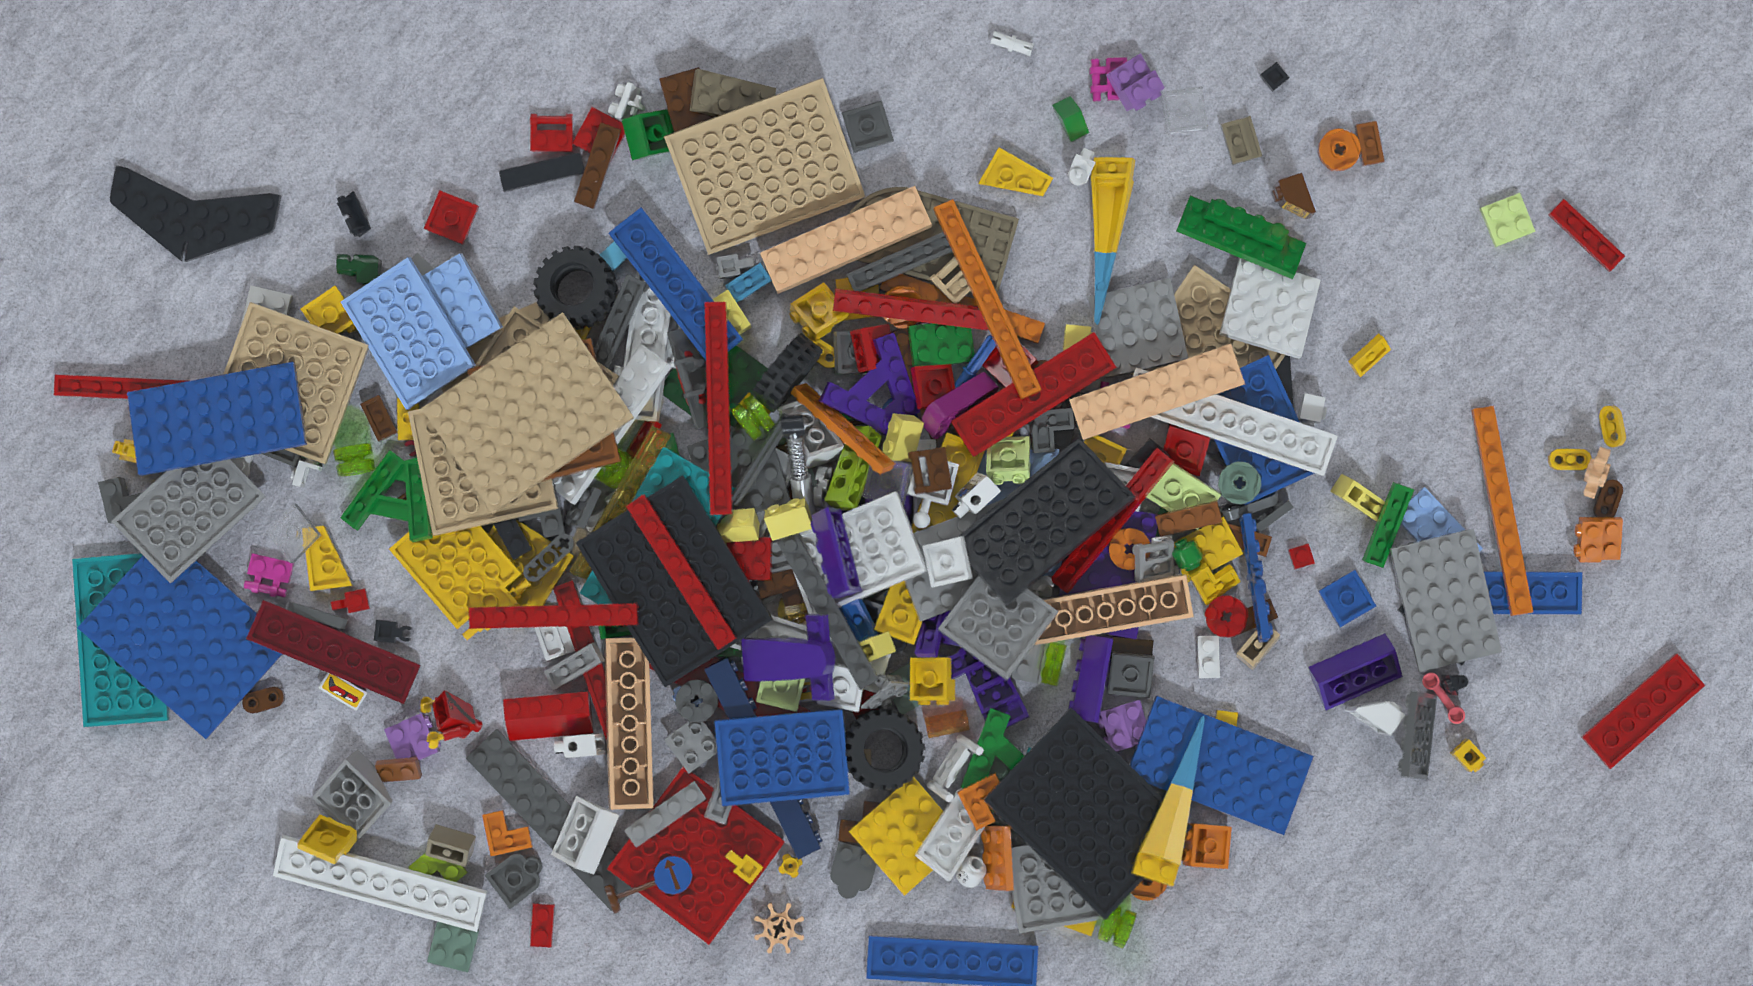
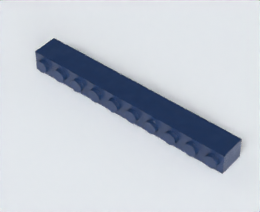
[704,656,823,860]

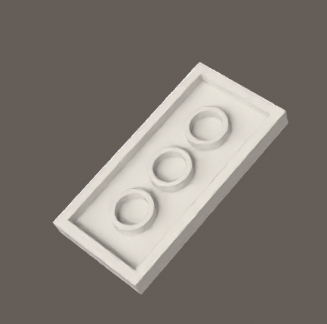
[915,788,994,881]

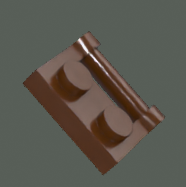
[908,447,952,495]

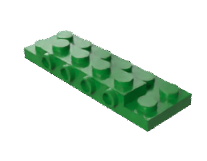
[1176,195,1306,279]

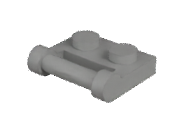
[1133,538,1174,583]

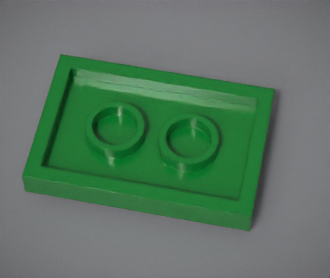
[907,323,975,367]

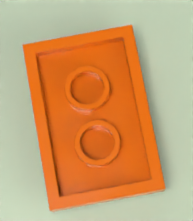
[981,825,1014,891]

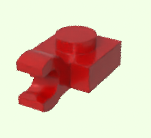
[330,588,370,614]

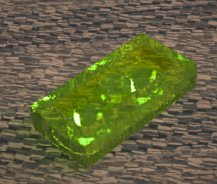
[1041,642,1067,686]

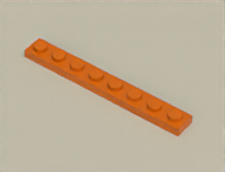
[880,274,1045,344]

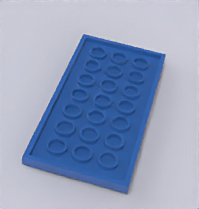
[127,362,307,476]
[1130,696,1314,835]

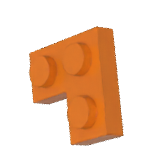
[957,773,1000,831]
[482,810,533,856]

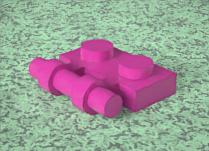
[1089,57,1127,102]
[244,554,294,598]

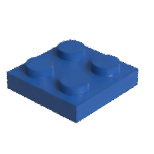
[1318,570,1376,628]

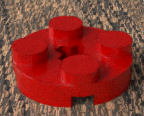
[1205,595,1249,638]

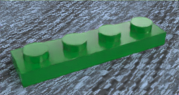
[1362,482,1414,568]

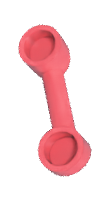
[1422,672,1465,724]

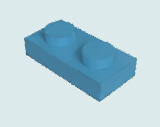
[725,263,771,303]

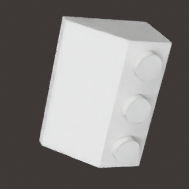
[1346,701,1405,736]
[551,796,619,874]

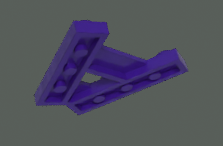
[819,333,920,436]

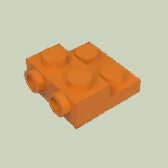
[1574,517,1623,562]
[1181,823,1232,869]

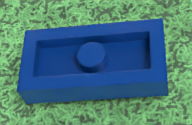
[840,599,879,643]

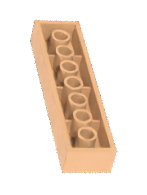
[760,186,932,294]
[1070,344,1245,440]
[1034,574,1194,645]
[604,638,653,810]

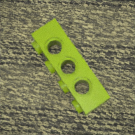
[825,426,882,511]

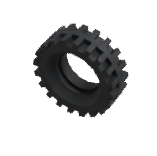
[751,333,823,413]

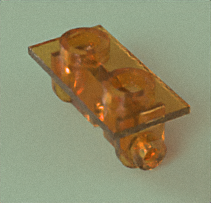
[925,709,970,738]

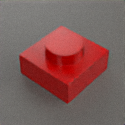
[1288,543,1315,570]

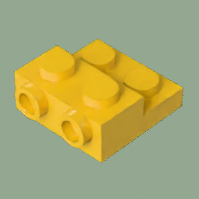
[789,282,849,341]
[300,285,357,335]
[910,657,955,705]
[297,814,357,865]

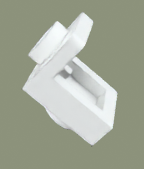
[291,458,323,488]

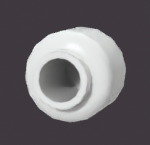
[955,856,986,888]

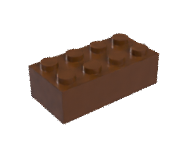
[659,67,714,132]

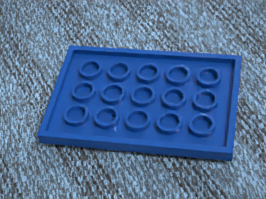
[1214,355,1315,505]
[715,709,850,806]

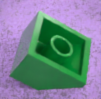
[622,109,674,161]

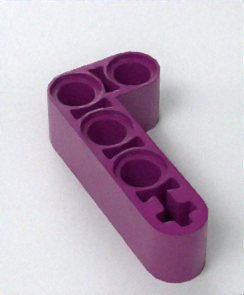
[921,372,999,440]

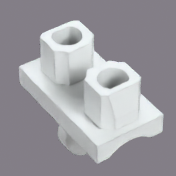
[608,82,645,122]
[1067,148,1095,186]

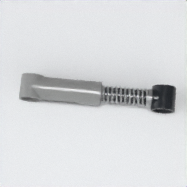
[781,414,816,515]

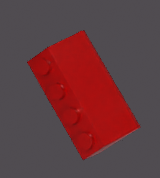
[503,691,594,741]

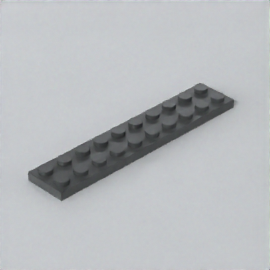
[466,729,632,911]

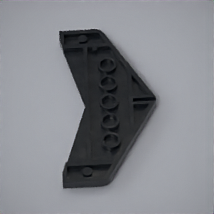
[110,166,282,262]

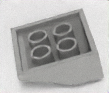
[312,750,393,842]

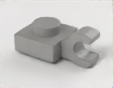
[717,254,755,279]

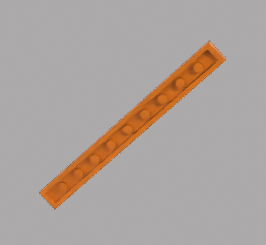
[933,199,1041,399]
[1472,406,1533,616]

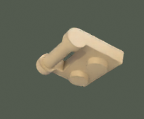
[929,257,971,304]

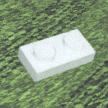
[1197,636,1220,678]

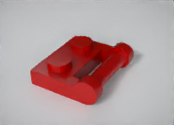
[530,114,573,152]

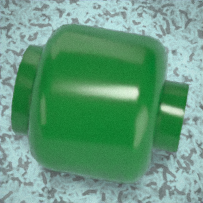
[1172,538,1203,571]

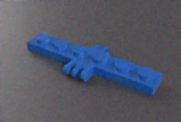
[1239,513,1273,643]

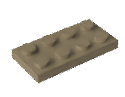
[690,69,776,117]

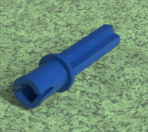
[954,335,996,388]

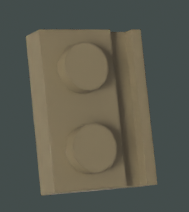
[1221,116,1262,165]

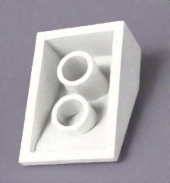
[778,401,844,469]

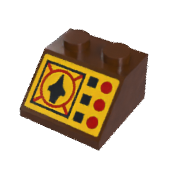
[1271,173,1316,219]

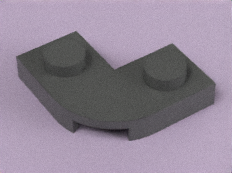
[1031,407,1074,453]

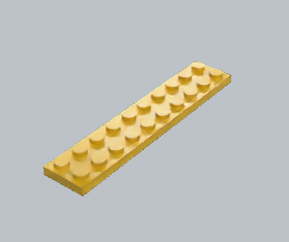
[874,432,985,645]

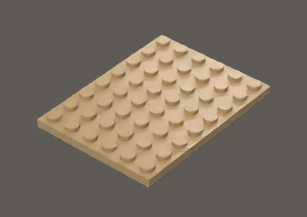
[664,78,865,255]
[422,313,634,514]

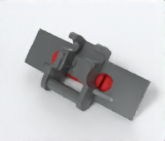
[667,329,708,429]

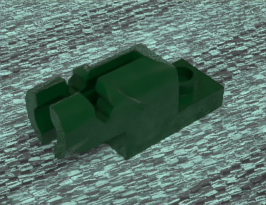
[336,254,385,285]

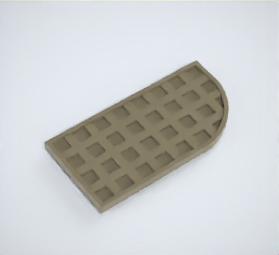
[849,187,1019,295]

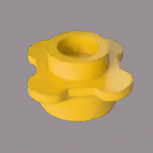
[779,854,803,878]

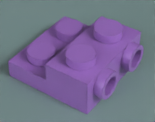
[1106,53,1165,111]
[1098,700,1146,751]
[384,713,441,761]

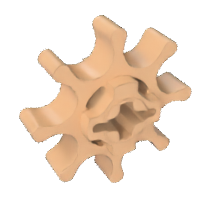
[1583,447,1611,499]
[754,902,804,953]

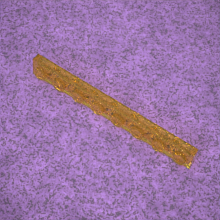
[569,426,671,580]

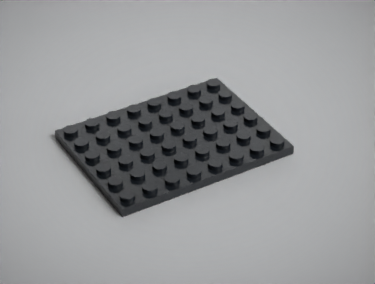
[576,475,773,688]
[983,708,1192,920]

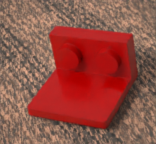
[850,324,891,373]

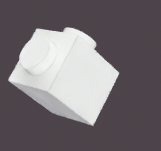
[1298,393,1327,426]

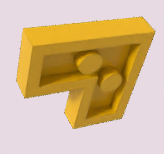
[1187,562,1241,606]

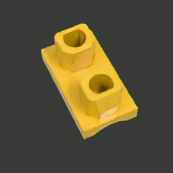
[112,439,137,463]

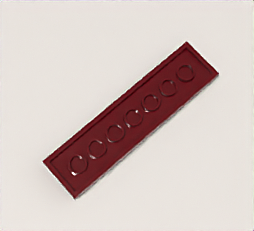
[246,600,421,704]

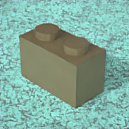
[425,824,476,867]

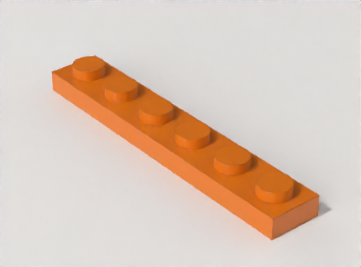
[791,383,895,474]

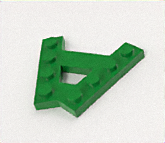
[340,450,433,542]
[961,707,1025,813]

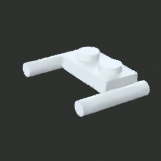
[927,734,983,802]

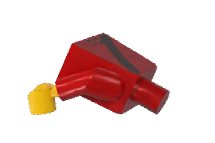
[420,690,482,749]

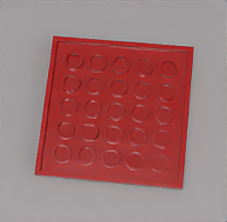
[607,766,785,945]

